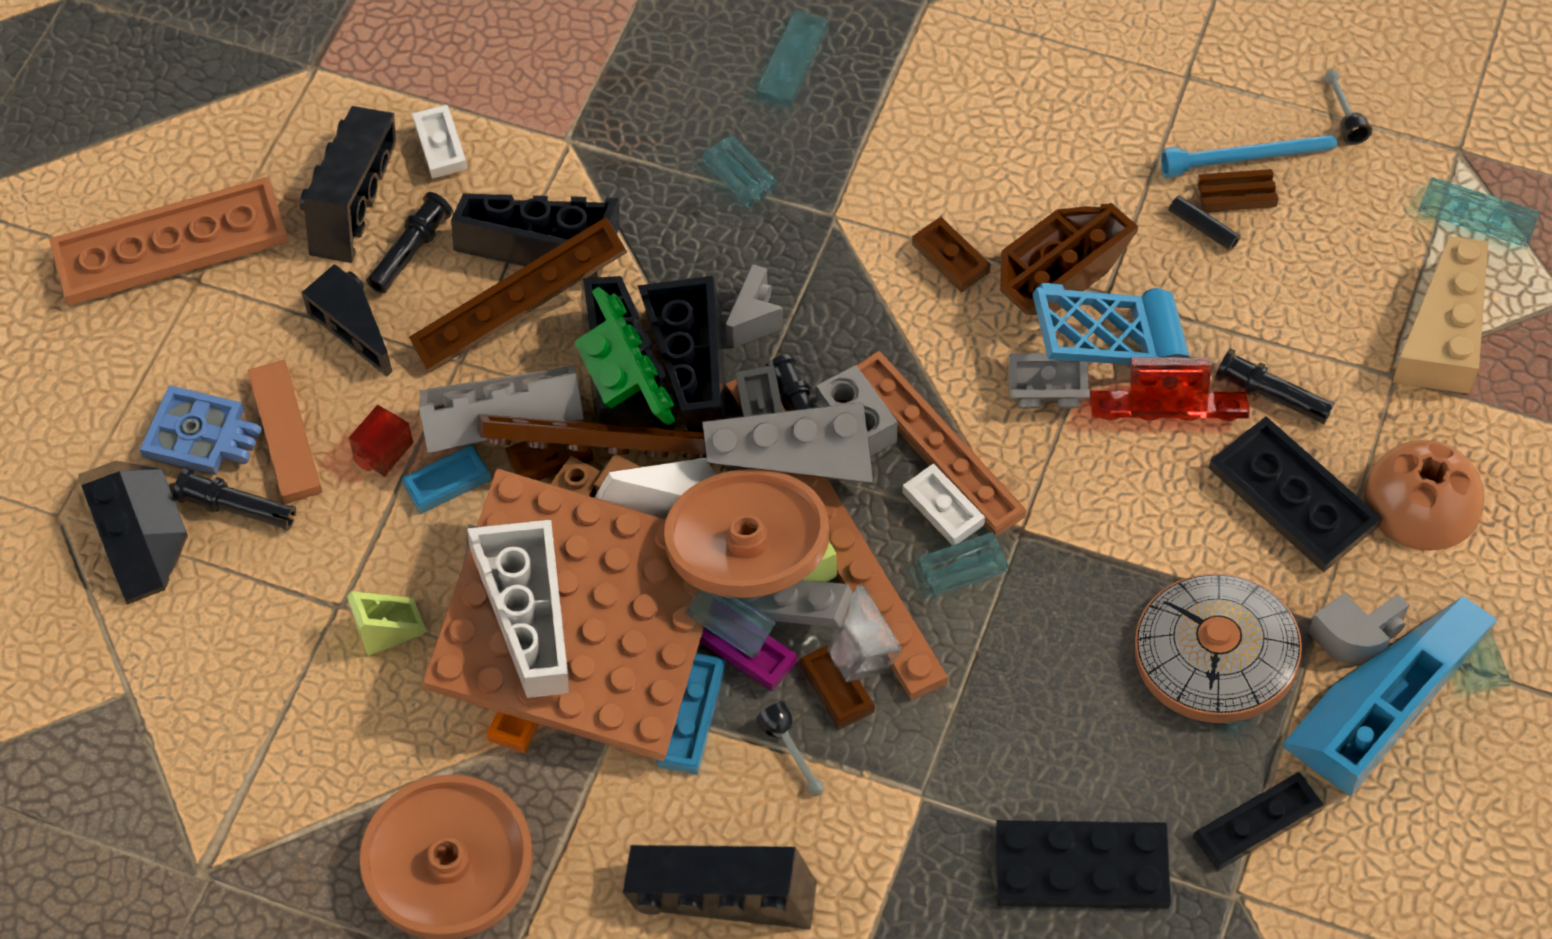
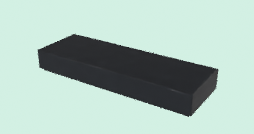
[1193,772,1324,871]

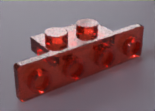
[1089,357,1250,421]

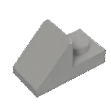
[726,264,783,348]

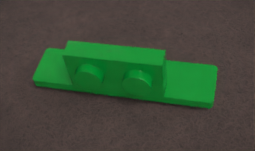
[574,287,675,426]

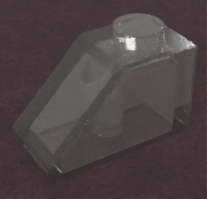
[827,585,902,682]

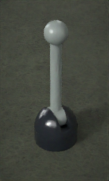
[1325,70,1372,145]
[756,702,824,796]

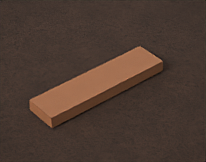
[247,359,323,503]

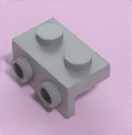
[1008,353,1090,409]

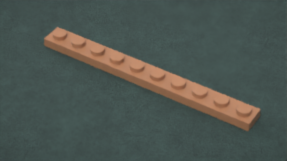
[726,379,948,701]

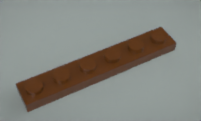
[409,217,628,372]
[477,414,707,460]

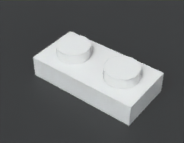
[412,104,468,179]
[903,464,985,547]

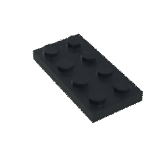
[1208,416,1382,573]
[996,820,1171,909]

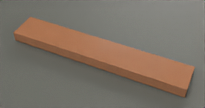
[856,351,1027,538]

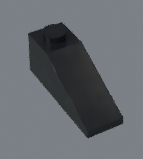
[301,264,392,376]

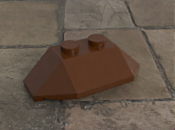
[1000,203,1139,315]

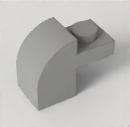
[1309,593,1409,665]

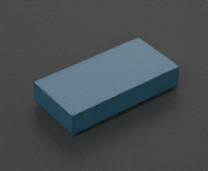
[402,444,491,514]

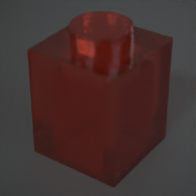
[348,404,413,476]

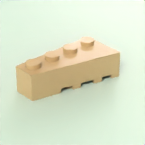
[1392,236,1488,394]

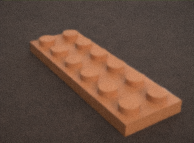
[49,177,289,306]

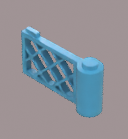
[1032,283,1191,375]

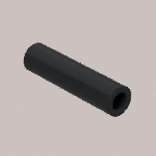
[1169,195,1241,251]

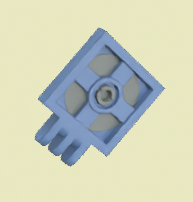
[140,385,262,475]

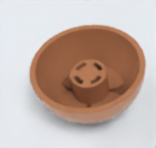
[1364,440,1484,551]

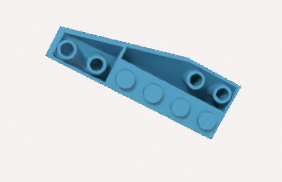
[1282,596,1497,797]

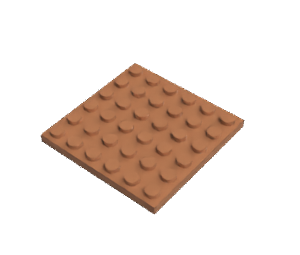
[422,469,713,761]

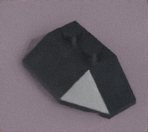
[78,460,188,604]

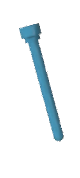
[1161,135,1337,178]

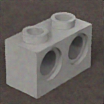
[813,365,898,456]

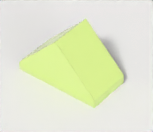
[347,591,427,656]

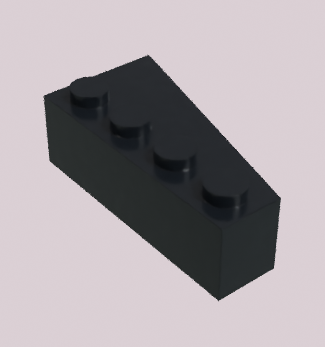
[300,106,396,263]
[451,193,620,278]
[580,276,679,429]
[637,276,727,432]
[623,845,817,930]

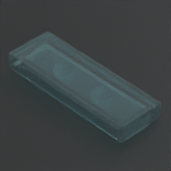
[756,10,828,108]
[1418,177,1540,248]

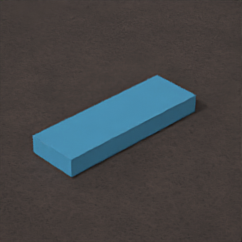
[657,653,726,775]

